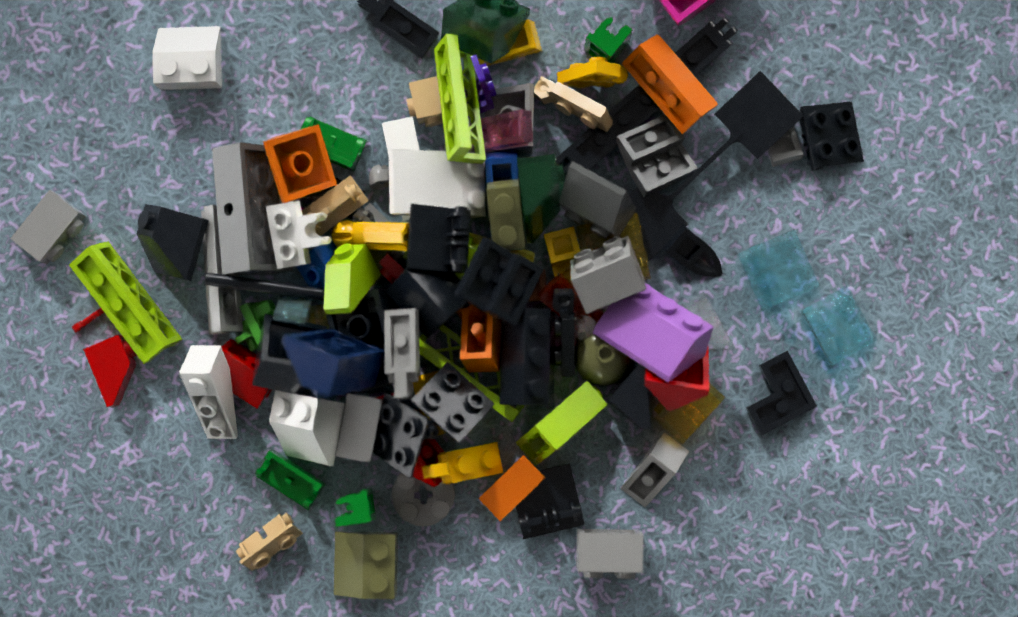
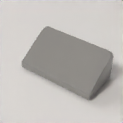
[335,393,382,463]

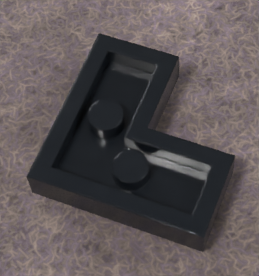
[745,351,817,436]

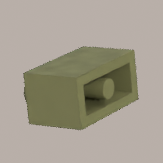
[486,179,526,251]

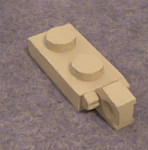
[534,76,613,132]

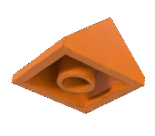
[263,124,337,203]

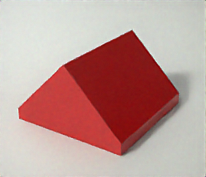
[644,346,709,412]

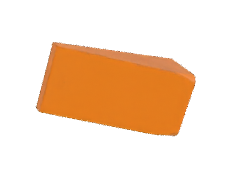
[478,455,545,521]

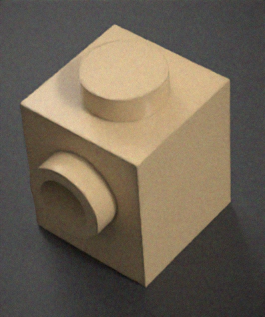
[406,76,443,127]

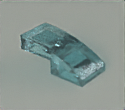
[274,295,316,323]

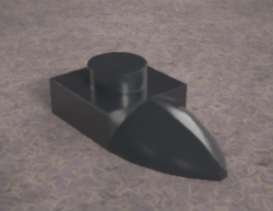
[663,224,723,277]

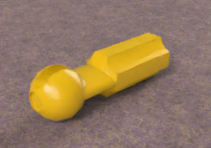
[332,220,410,251]

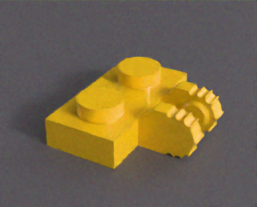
[557,57,629,89]

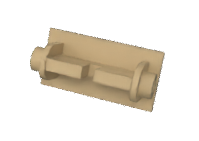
[302,175,369,236]
[236,513,303,571]

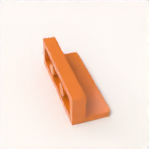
[621,34,718,134]

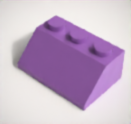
[593,283,714,382]

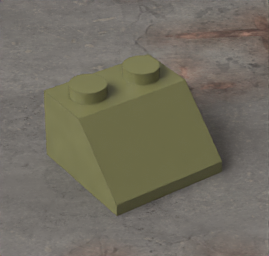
[334,531,398,599]

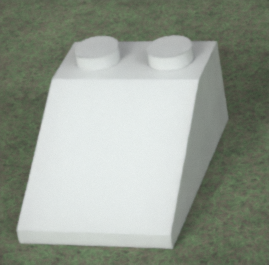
[389,150,486,219]

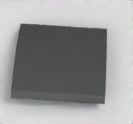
[616,115,698,198]

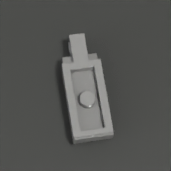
[384,308,420,400]

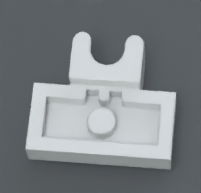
[266,200,331,269]

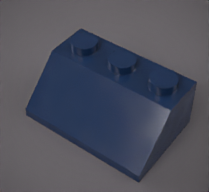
[283,329,385,399]

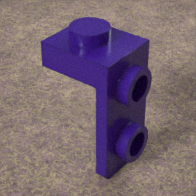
[464,55,497,118]

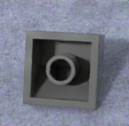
[559,161,636,239]

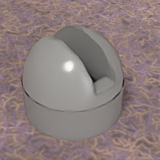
[369,164,389,189]

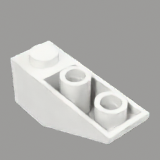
[179,346,238,439]

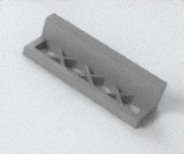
[201,205,243,335]

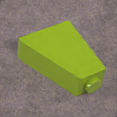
[515,381,608,466]

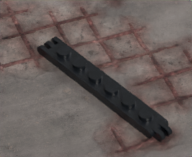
[551,17,738,177]

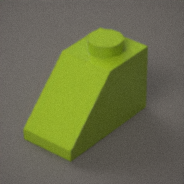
[323,243,381,314]

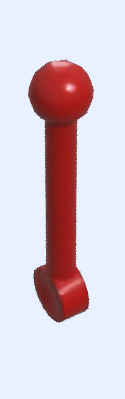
[72,308,104,333]

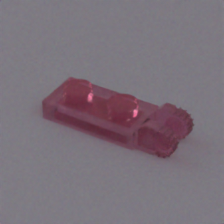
[469,109,533,152]

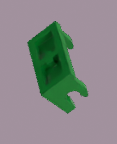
[584,17,633,63]
[301,116,367,172]
[255,450,325,510]
[335,487,376,527]

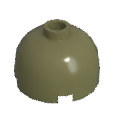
[575,325,634,386]

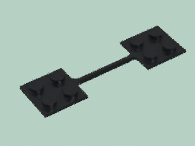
[619,71,803,267]

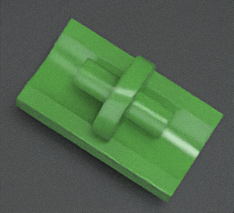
[235,299,278,352]

